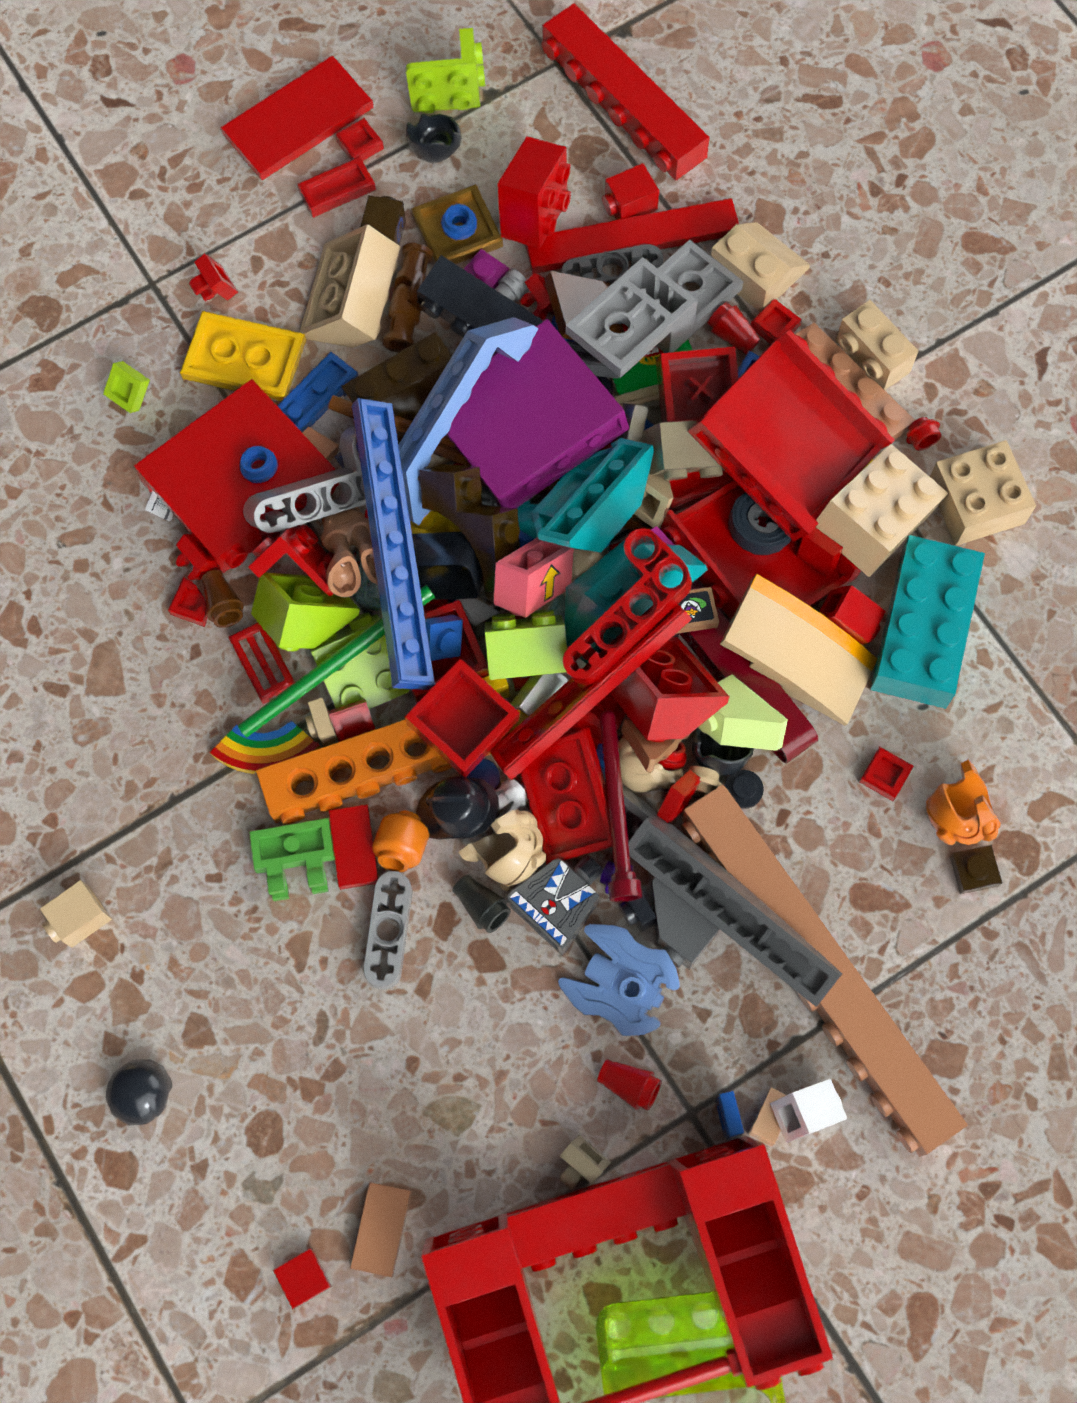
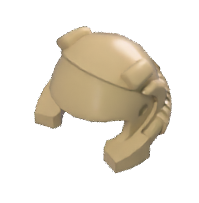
[458,809,546,891]

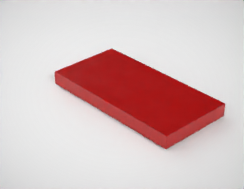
[220,55,374,181]

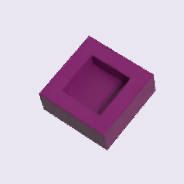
[464,249,509,289]

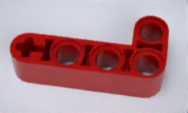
[562,528,692,685]

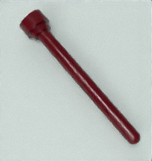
[600,710,642,902]

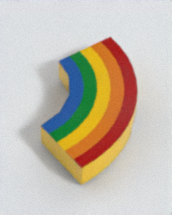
[209,721,321,774]

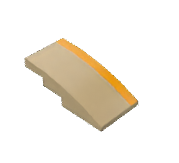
[720,574,877,726]

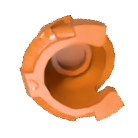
[926,759,1001,845]

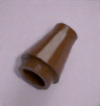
[201,570,244,628]

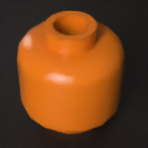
[372,810,430,872]

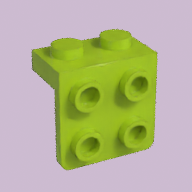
[406,28,486,113]
[309,613,409,709]

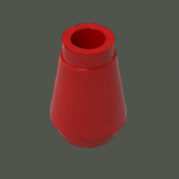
[707,301,761,355]
[597,1059,662,1111]

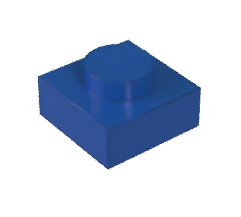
[425,615,463,661]

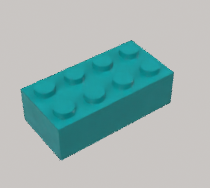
[870,535,985,709]

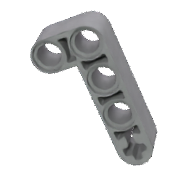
[243,426,366,533]

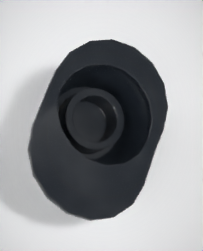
[416,776,499,840]

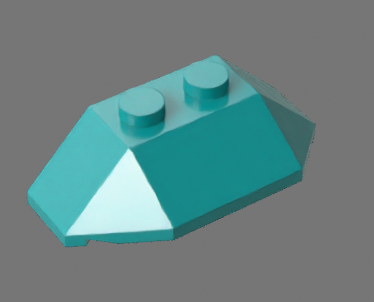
[531,438,654,553]
[564,540,708,664]

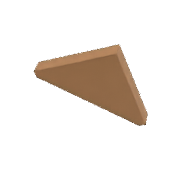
[621,719,690,773]

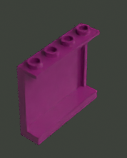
[446,319,629,508]

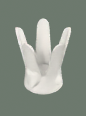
[492,777,528,832]

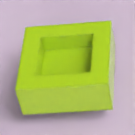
[103,361,150,413]

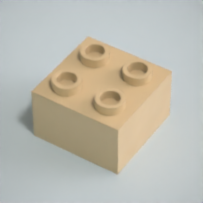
[930,440,1036,546]

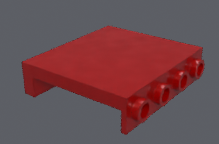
[687,329,895,541]
[134,379,339,573]
[660,480,861,620]

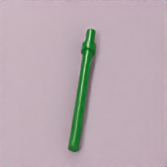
[237,585,435,738]

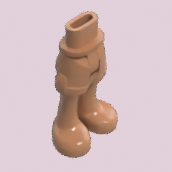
[320,507,378,597]

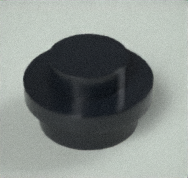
[724,770,764,809]

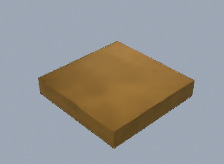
[411,184,503,264]

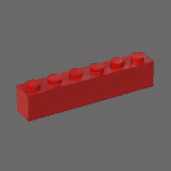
[542,3,710,181]

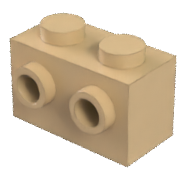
[836,300,918,390]

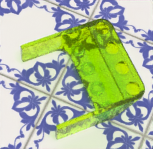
[596,1291,786,1403]

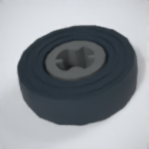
[728,492,791,555]

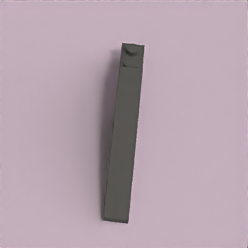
[601,767,842,1007]

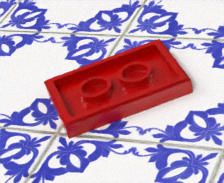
[520,728,612,865]

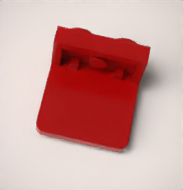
[248,524,334,596]

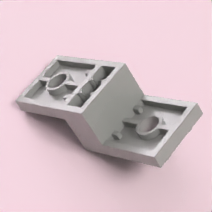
[566,240,743,378]

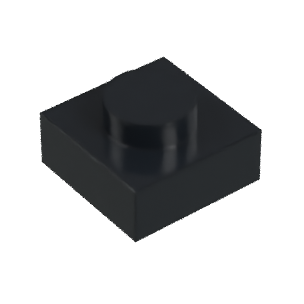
[618,893,656,932]

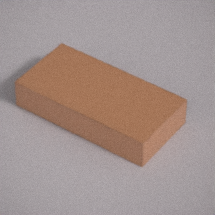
[350,1182,412,1278]

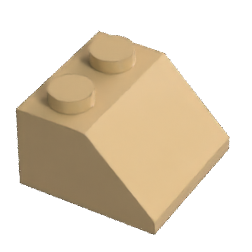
[711,222,810,312]

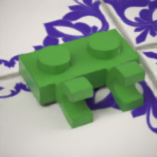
[250,818,335,901]

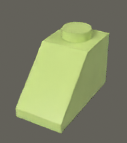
[699,675,788,750]

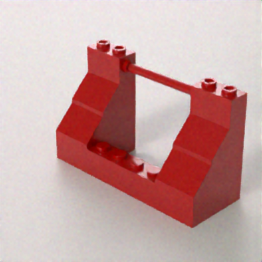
[421,1135,834,1403]

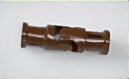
[383,243,433,353]

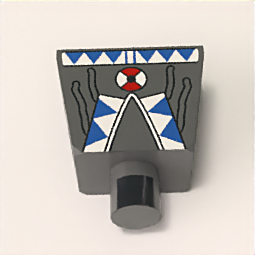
[506,855,603,956]

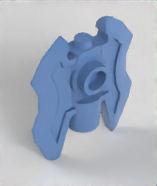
[558,924,680,1036]

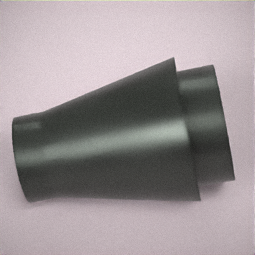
[452,874,511,933]

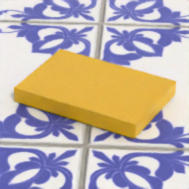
[180,311,306,401]

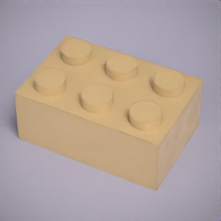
[816,444,948,577]

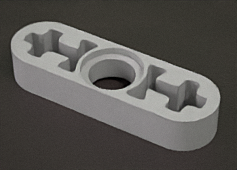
[364,871,413,990]

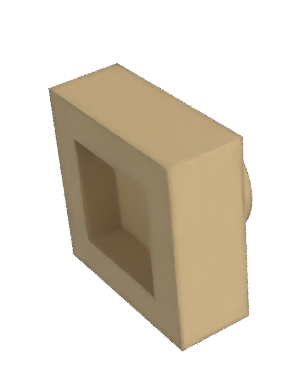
[305,697,338,747]

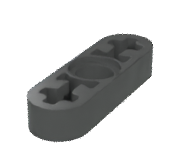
[561,244,663,285]

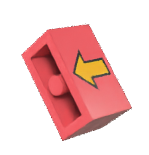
[494,537,574,618]

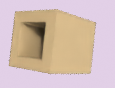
[40,880,112,948]

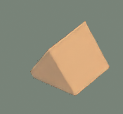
[748,1087,786,1146]

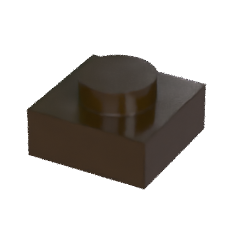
[950,845,1002,894]

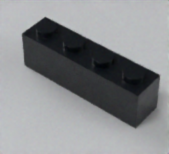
[417,255,559,357]

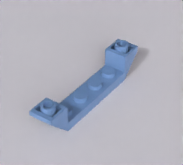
[398,317,538,525]

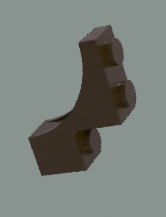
[419,464,520,592]

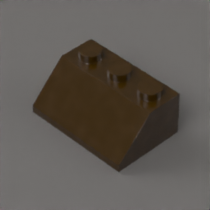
[341,332,453,445]

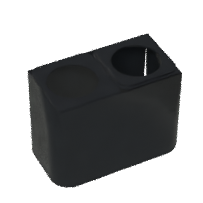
[412,531,484,600]

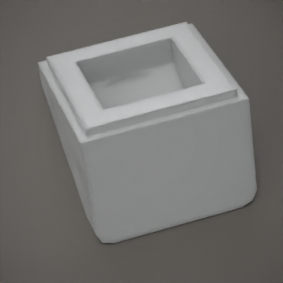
[456,598,500,639]

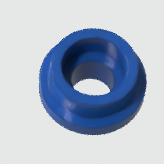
[441,204,477,240]
[240,446,278,483]

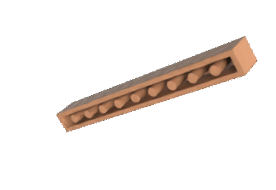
[681,784,968,1157]

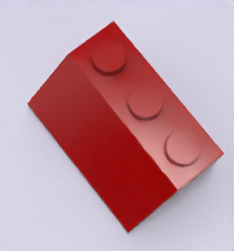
[610,637,730,742]

